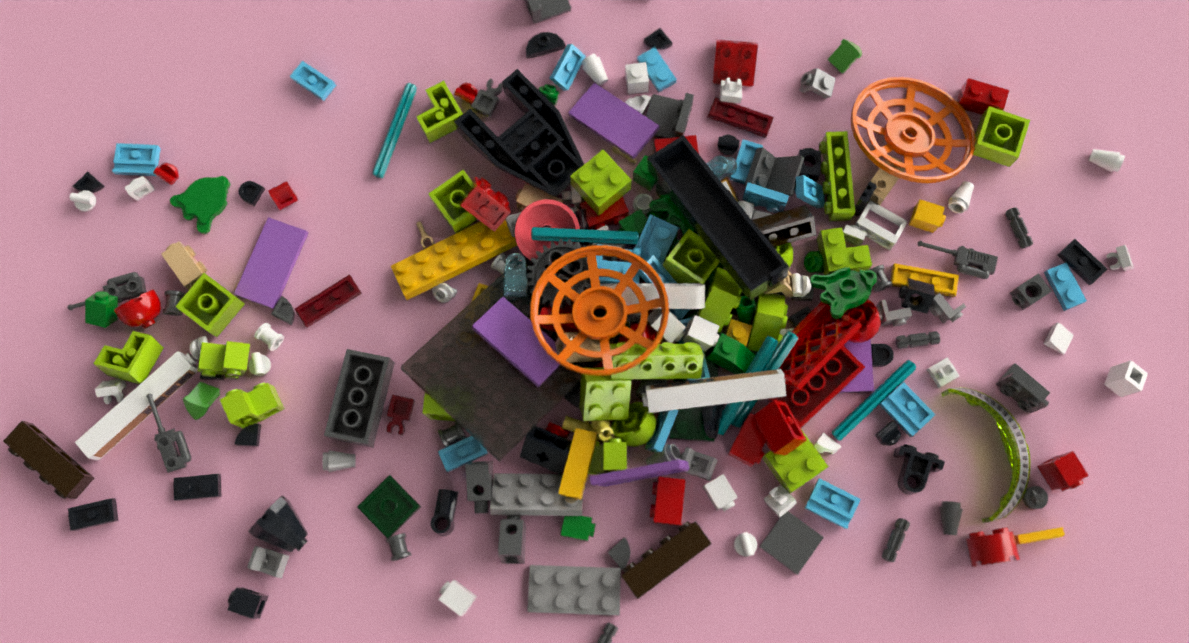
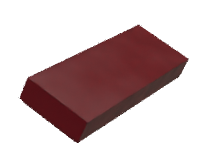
[707,97,774,138]
[295,274,362,328]

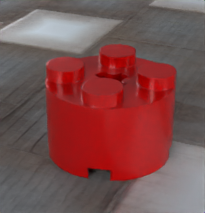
[965,527,1020,567]

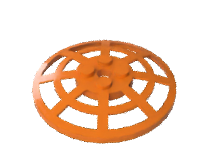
[850,77,976,183]
[530,245,669,376]

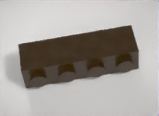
[752,205,816,247]
[3,421,94,499]
[621,521,712,599]

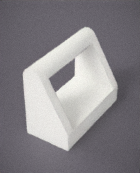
[855,200,908,250]

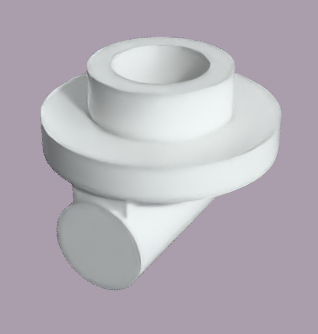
[70,191,96,211]
[791,273,811,297]
[432,283,457,303]
[190,336,208,360]
[248,352,271,376]
[734,532,757,557]

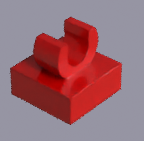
[268,181,299,210]

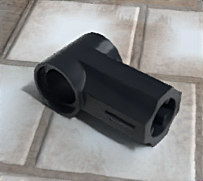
[431,489,459,536]

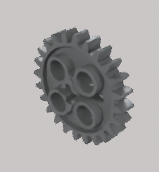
[526,239,591,310]

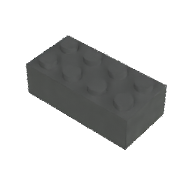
[324,349,395,448]

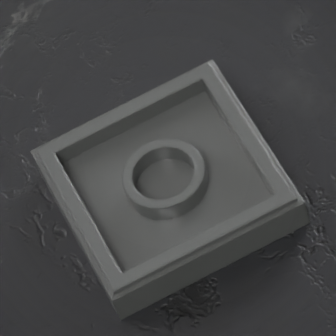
[759,511,824,575]

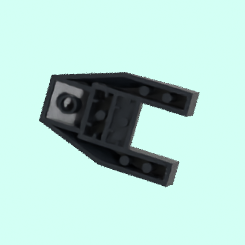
[454,69,584,198]

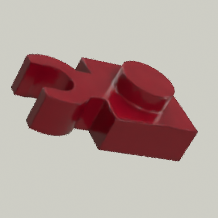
[386,395,415,436]

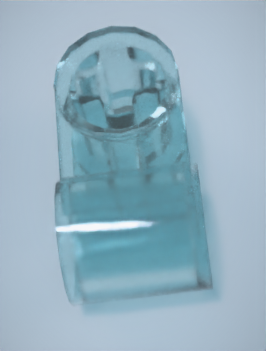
[707,156,737,180]
[503,253,527,297]

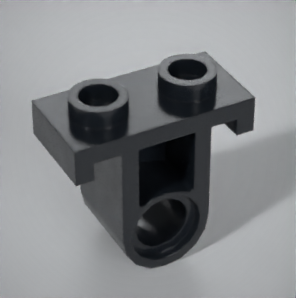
[893,444,945,495]

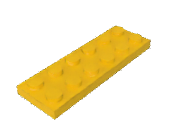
[391,215,517,300]

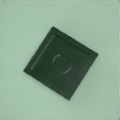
[357,475,421,538]

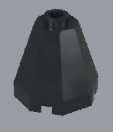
[248,495,308,552]

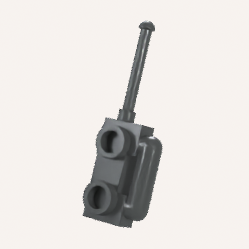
[918,241,998,279]
[68,272,146,310]
[146,394,191,473]

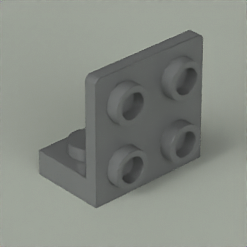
[525,0,571,24]
[646,93,694,138]
[744,147,804,196]
[996,363,1050,413]

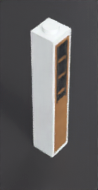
[75,351,197,461]
[642,369,786,413]

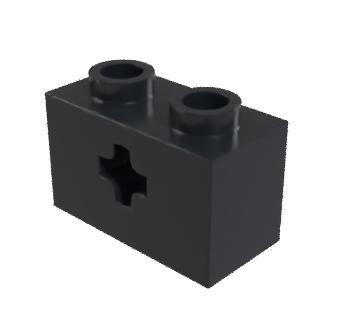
[520,425,572,475]

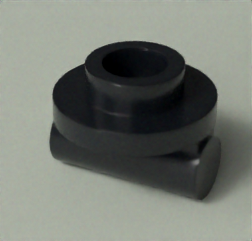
[717,135,740,155]
[875,421,901,446]

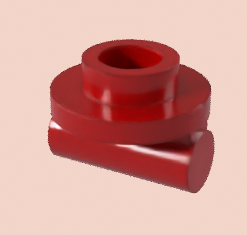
[454,83,478,104]
[153,162,179,185]
[545,422,570,439]

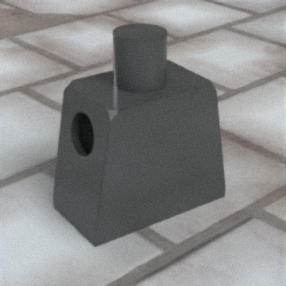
[465,461,493,513]
[498,515,526,564]

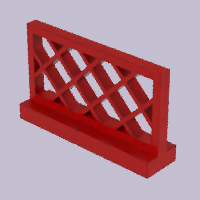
[774,302,862,390]

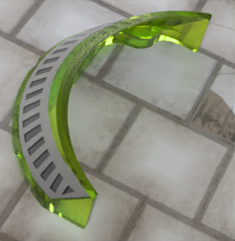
[941,387,1031,523]

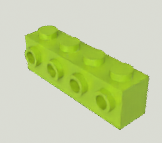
[819,131,855,222]
[610,342,704,379]

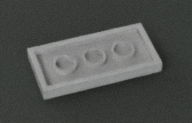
[490,473,583,516]
[528,565,621,615]

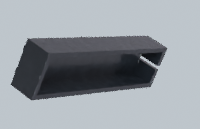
[647,135,789,301]

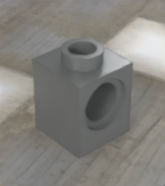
[1010,274,1052,310]

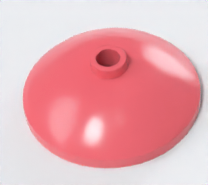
[514,199,580,260]

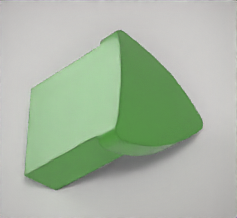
[827,39,862,74]
[183,381,220,420]

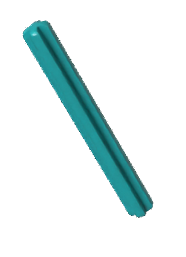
[372,83,417,178]
[531,227,639,245]
[731,331,798,428]
[718,336,778,435]
[832,360,916,441]

